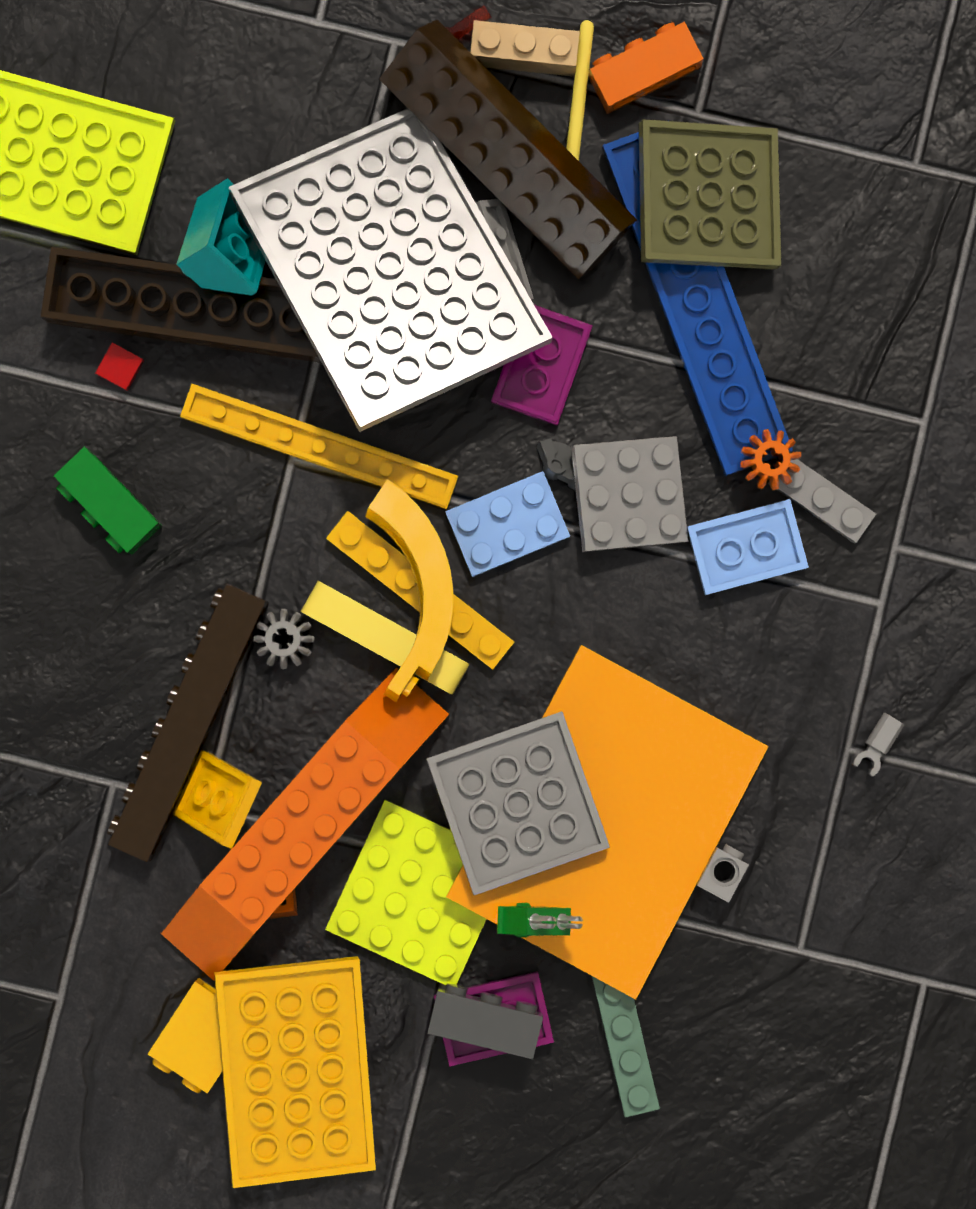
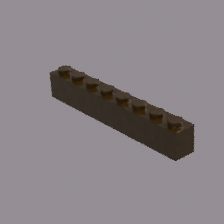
[107,584,269,862]

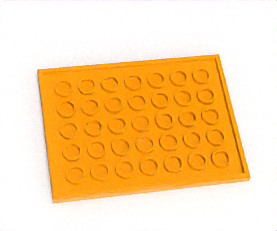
[446,645,769,999]

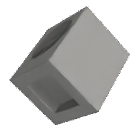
[696,844,749,903]

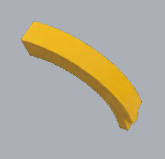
[365,479,453,702]

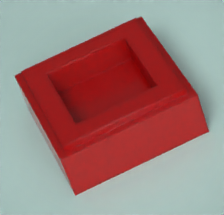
[95,342,144,391]

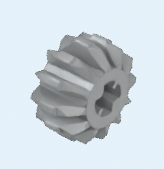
[254,609,315,669]

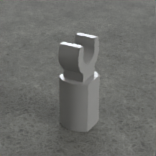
[852,713,905,776]

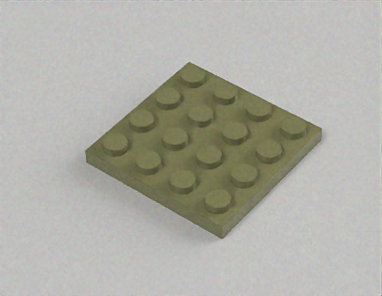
[639,119,781,269]

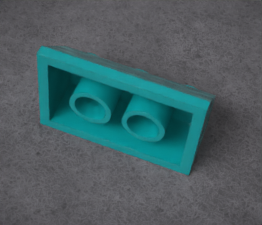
[176,178,266,296]

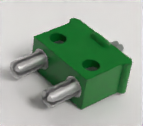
[497,903,583,937]

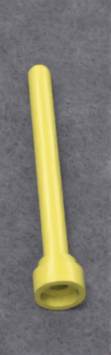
[566,20,594,161]

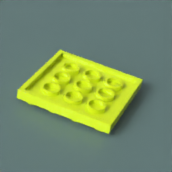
[325,800,486,985]

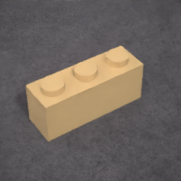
[470,20,580,76]

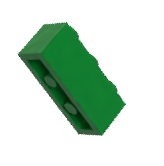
[54,447,163,555]

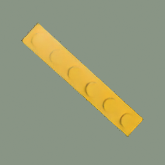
[326,511,514,670]

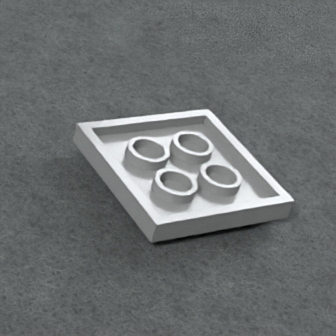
[571,436,688,552]

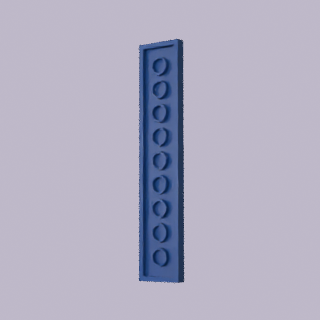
[602,132,793,476]

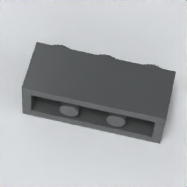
[427,984,543,1059]

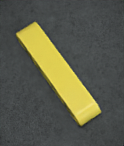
[300,581,470,695]

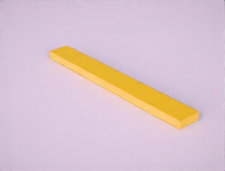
[180,384,458,510]

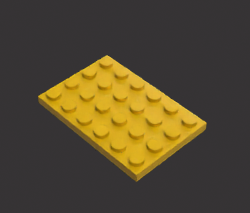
[214,956,376,1188]

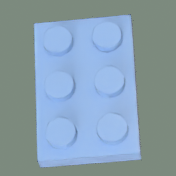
[445,471,570,577]
[687,499,809,595]

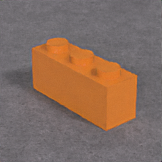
[589,21,704,114]

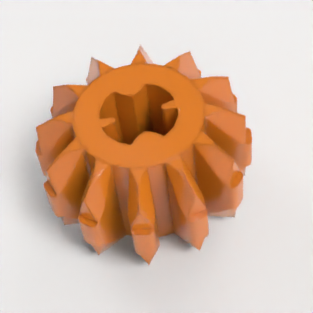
[740,429,801,490]

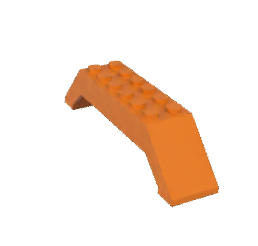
[161,667,449,981]

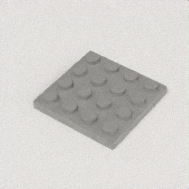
[426,711,610,896]

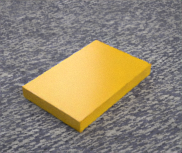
[172,750,262,849]

